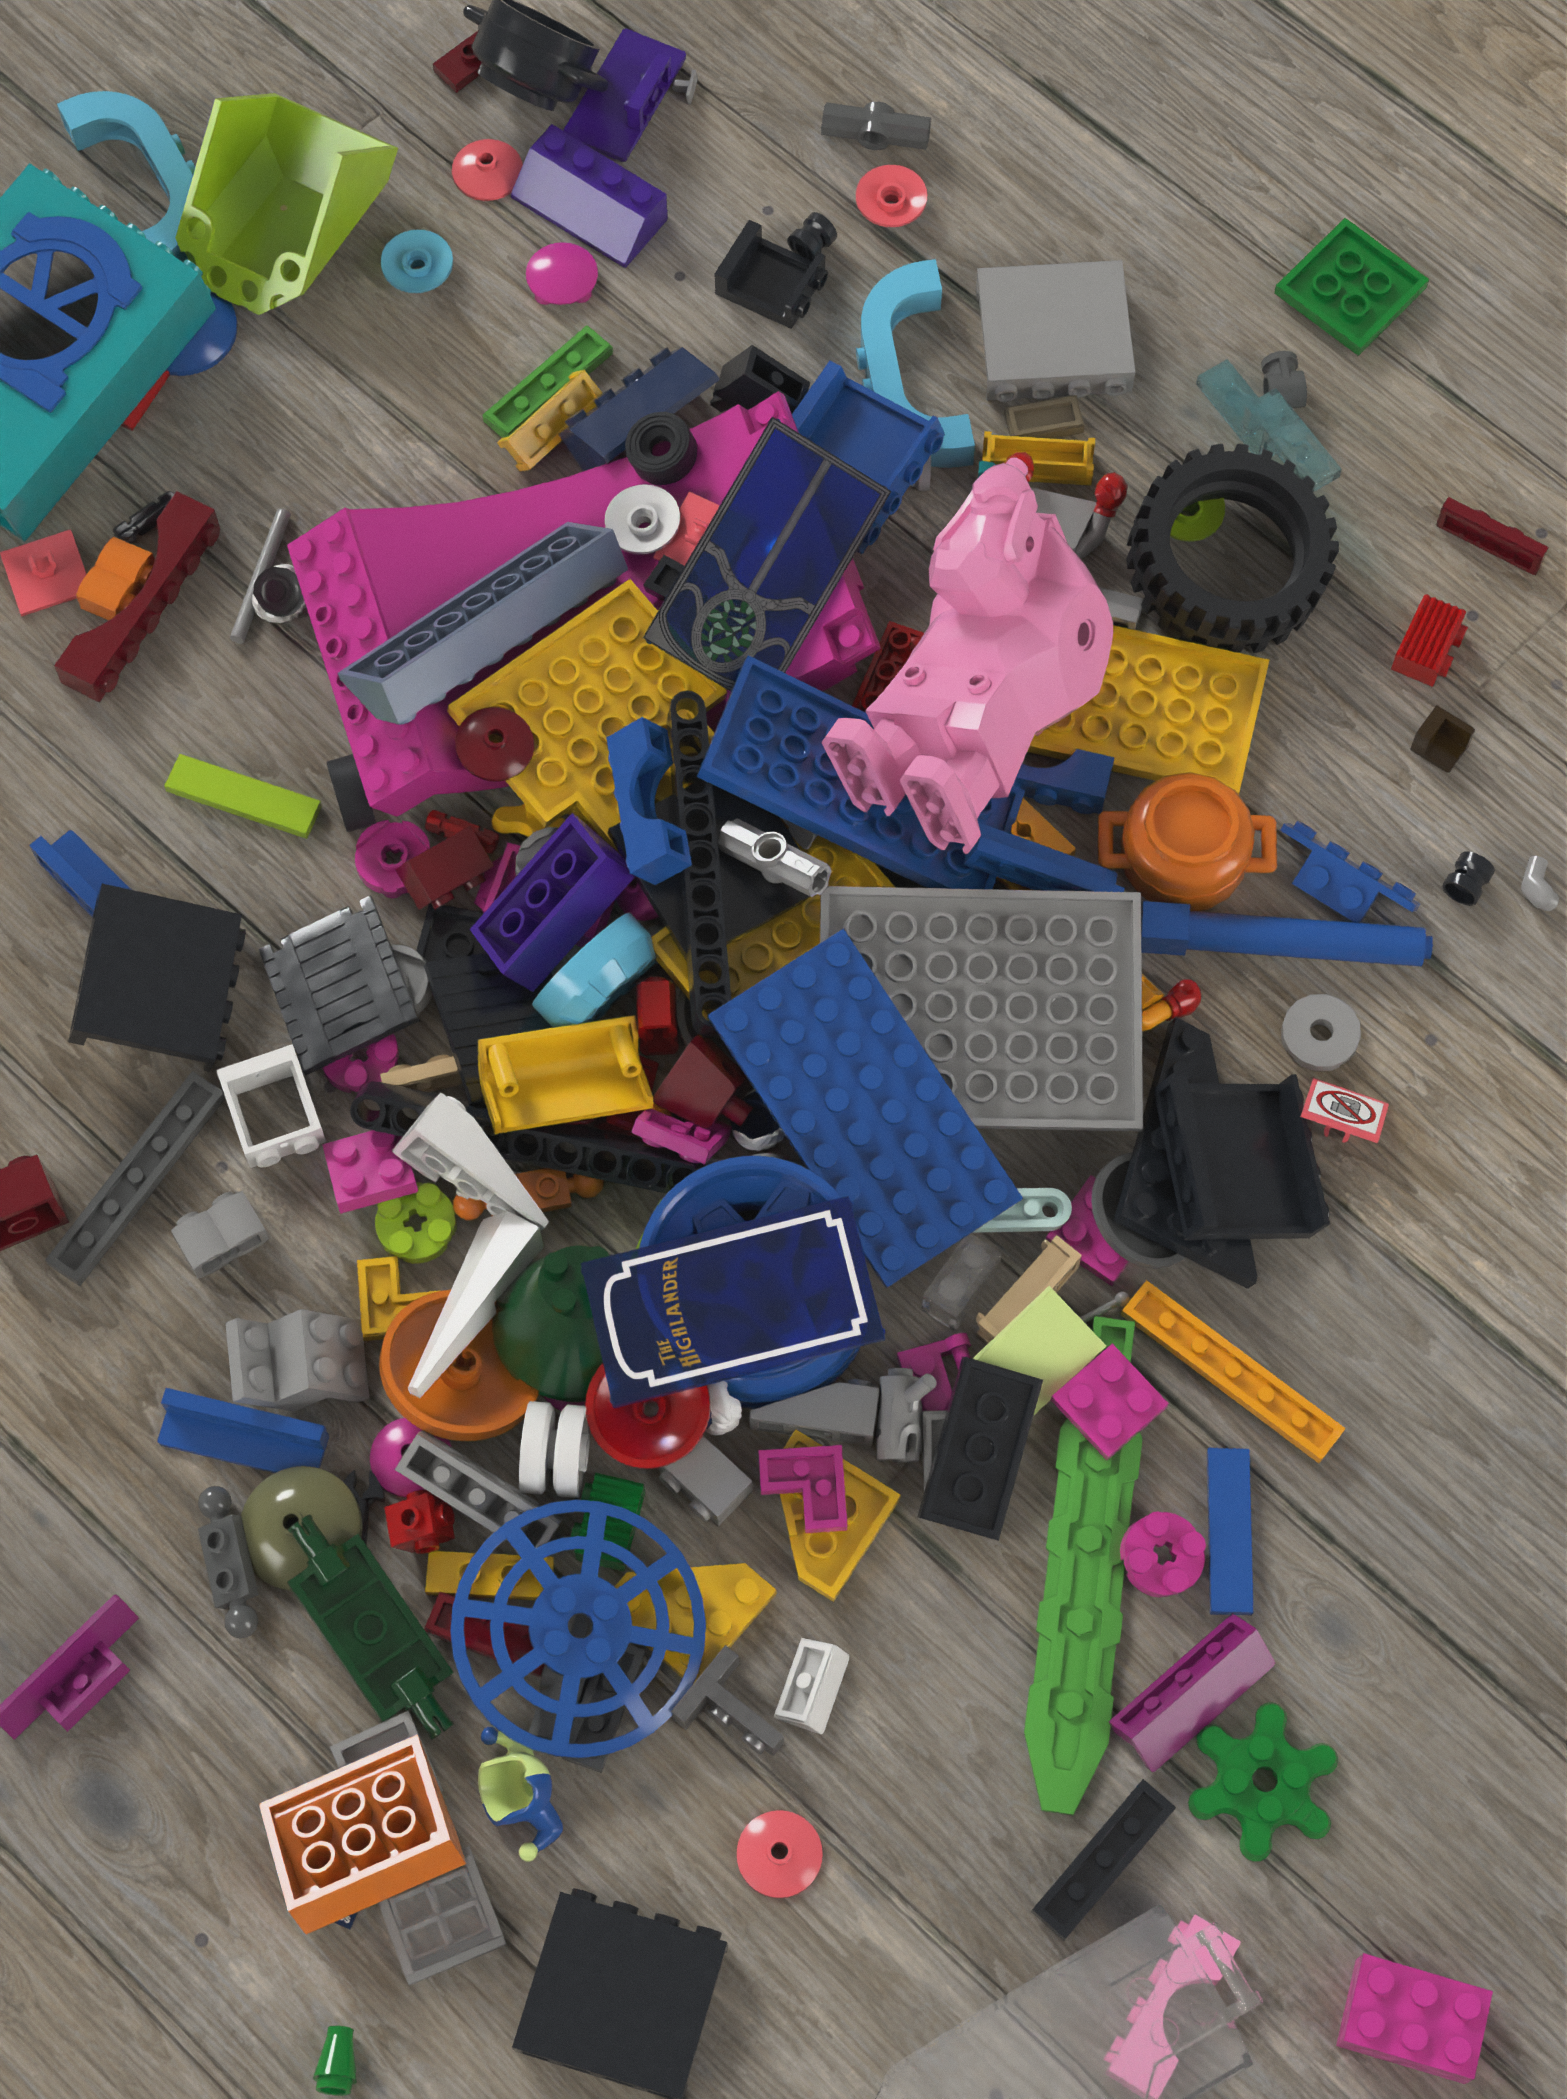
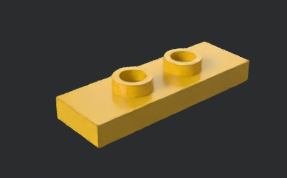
[425,1551,555,1600]

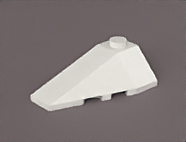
[392,1093,549,1231]

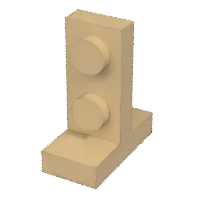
[380,1055,486,1105]

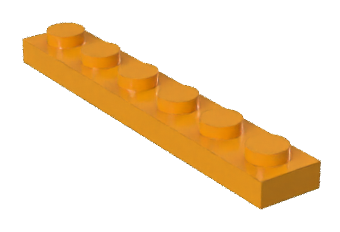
[1121,1280,1346,1464]

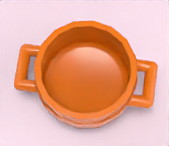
[1098,772,1277,911]

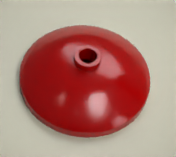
[585,1343,711,1469]

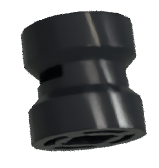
[787,212,837,261]
[1442,851,1495,906]

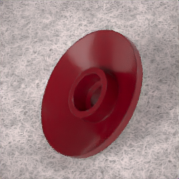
[455,707,534,782]

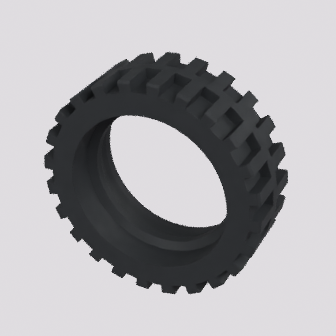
[1126,443,1339,653]

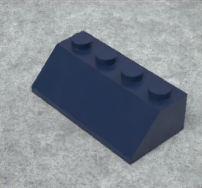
[559,347,720,471]

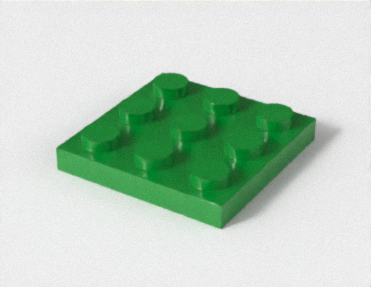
[1274,218,1429,356]

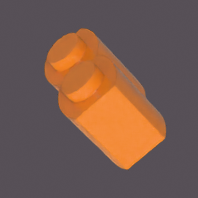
[76,537,155,620]

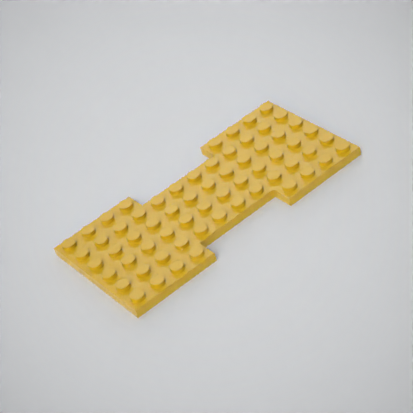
[447,579,896,1021]

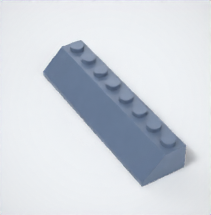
[338,522,628,725]

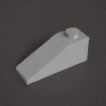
[750,1379,880,1446]

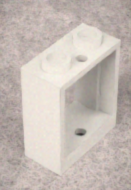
[216,1044,326,1168]

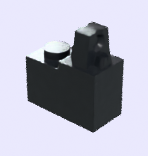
[710,345,811,414]

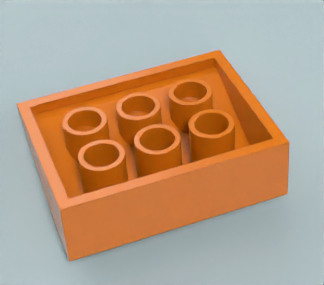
[259,1735,466,1934]

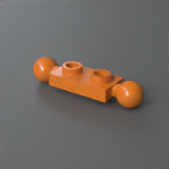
[453,1168,604,1220]

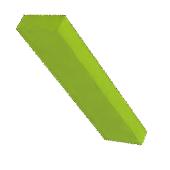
[164,754,322,839]

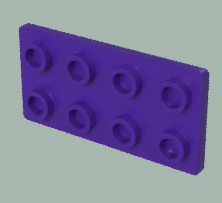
[563,28,686,162]

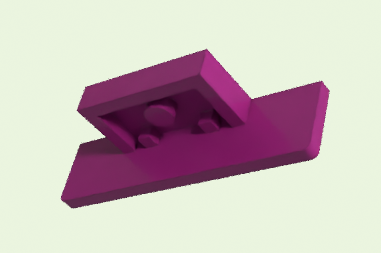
[0,1594,139,1740]

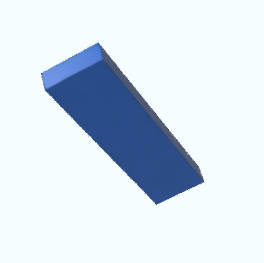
[1206,1448,1253,1616]

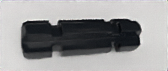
[113,491,174,544]

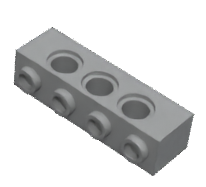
[395,1430,563,1548]

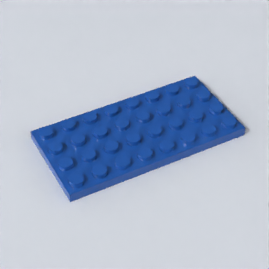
[697,655,1025,889]
[707,928,1023,1289]

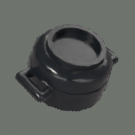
[463,0,608,111]

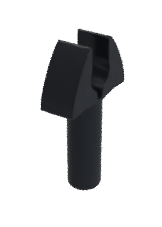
[344,1470,385,1546]

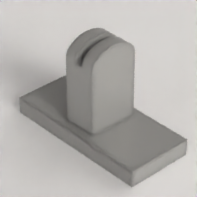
[672,70,698,105]

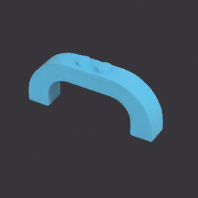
[57,91,195,262]
[856,259,975,468]

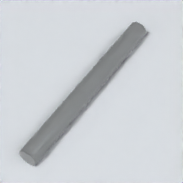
[230,509,291,644]

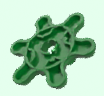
[1188,1702,1338,1862]

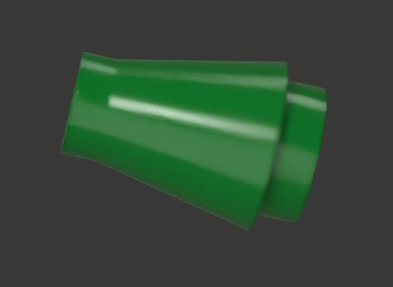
[313,2026,357,2096]

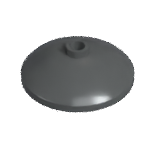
[1092,1152,1186,1269]

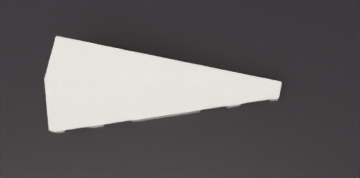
[408,1211,544,1398]

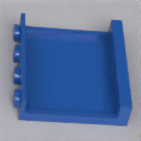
[792,361,945,554]

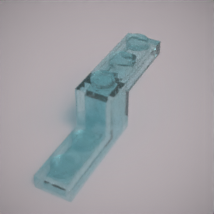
[1196,359,1342,492]

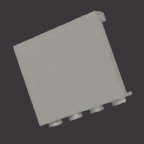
[976,260,1135,402]

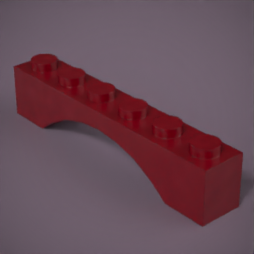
[54,491,220,703]

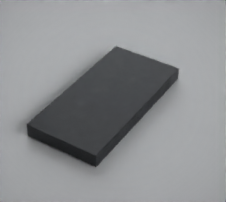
[917,1357,1043,1541]

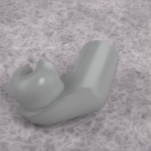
[1521,856,1559,911]

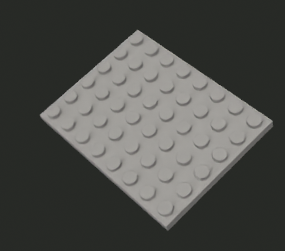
[820,886,1143,1131]

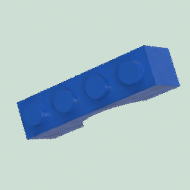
[606,717,692,885]
[1013,749,1115,814]

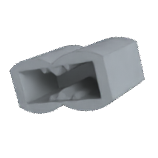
[171,1191,269,1279]

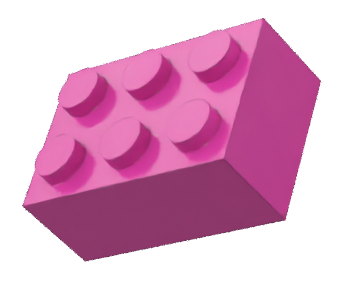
[1336,1953,1493,2084]

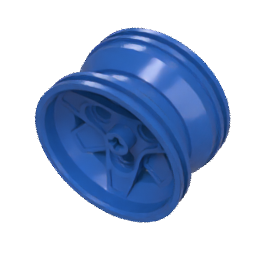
[638,1156,872,1409]

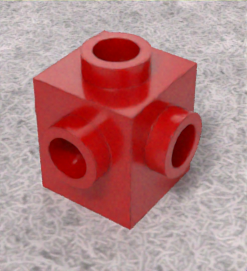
[384,1490,455,1554]

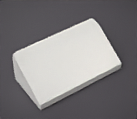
[774,1638,849,1734]

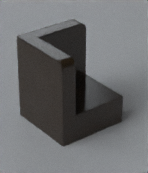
[1410,705,1475,773]

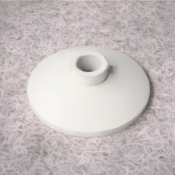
[605,484,681,554]

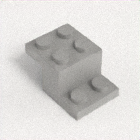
[226,1309,370,1412]

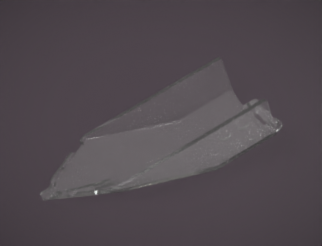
[875,1904,1264,2099]

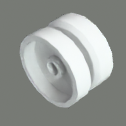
[519,1401,590,1498]

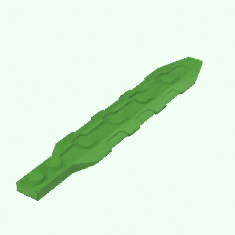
[1024,1316,1142,1815]

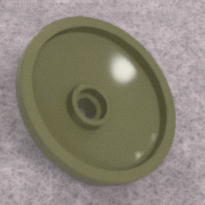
[241,1466,362,1591]

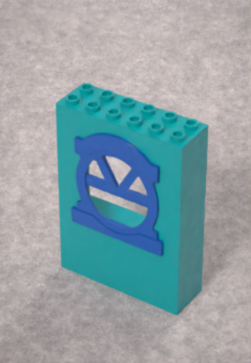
[0,163,216,542]

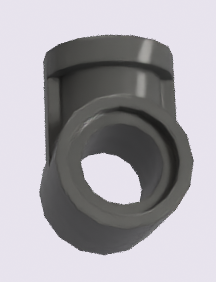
[1261,351,1307,411]

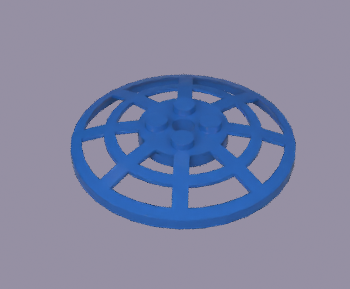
[450,1500,706,1758]

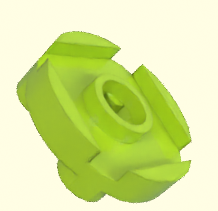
[375,1182,457,1264]

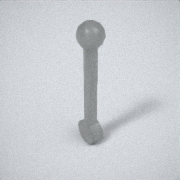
[1080,1292,1130,1323]

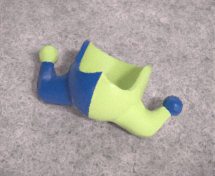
[478,1727,563,1862]

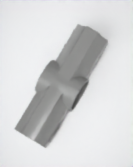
[718,818,832,897]

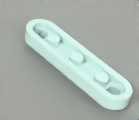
[972,1188,1072,1233]

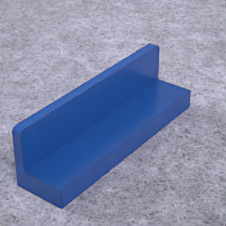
[963,822,1125,892]
[29,830,131,918]
[158,1388,330,1473]

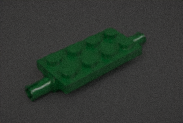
[287,1514,454,1740]

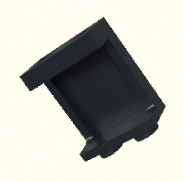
[714,220,828,329]

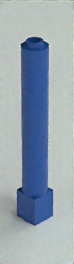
[1141,901,1433,967]

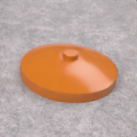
[379,1289,539,1441]

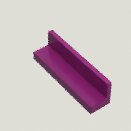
[1109,1613,1275,1772]

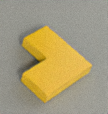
[357,1256,441,1341]

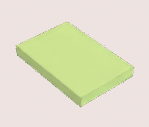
[973,1286,1106,1415]

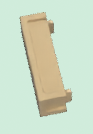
[976,1235,1082,1344]

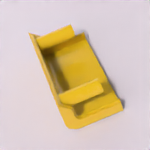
[478,1015,653,1134]

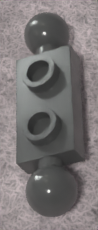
[198,1486,259,1638]

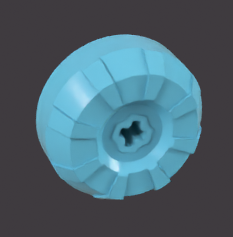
[532,913,656,1028]

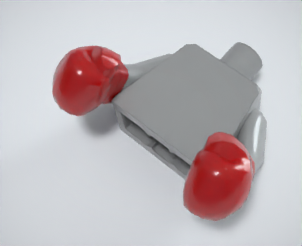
[1005,452,1128,558]

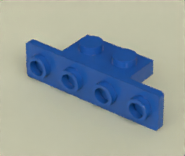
[1280,821,1421,923]

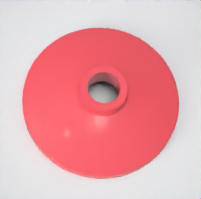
[452,139,523,201]
[856,165,927,227]
[737,1810,823,1898]

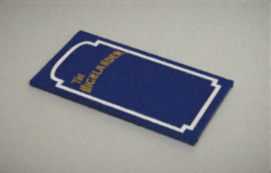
[581,1196,886,1408]

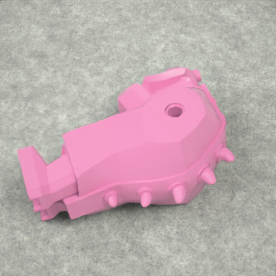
[821,458,1113,854]

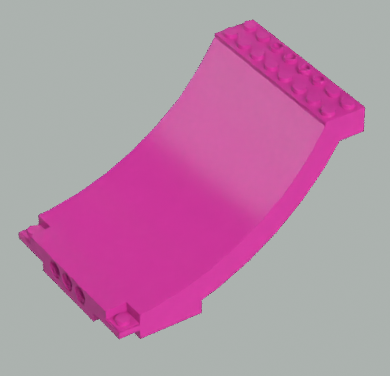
[287,391,881,817]

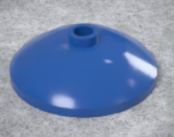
[166,292,238,376]

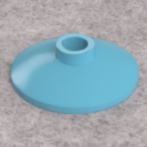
[381,230,453,293]

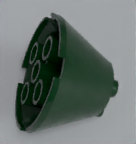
[492,1245,656,1402]

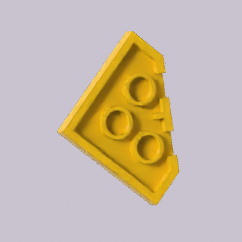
[780,1429,901,1602]
[614,1563,777,1684]

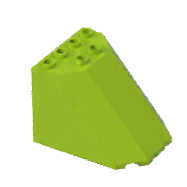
[175,93,398,315]

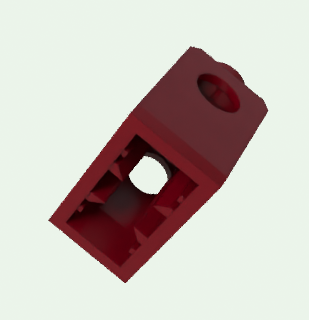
[653,1034,754,1129]

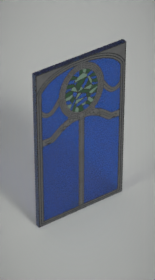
[642,417,891,692]

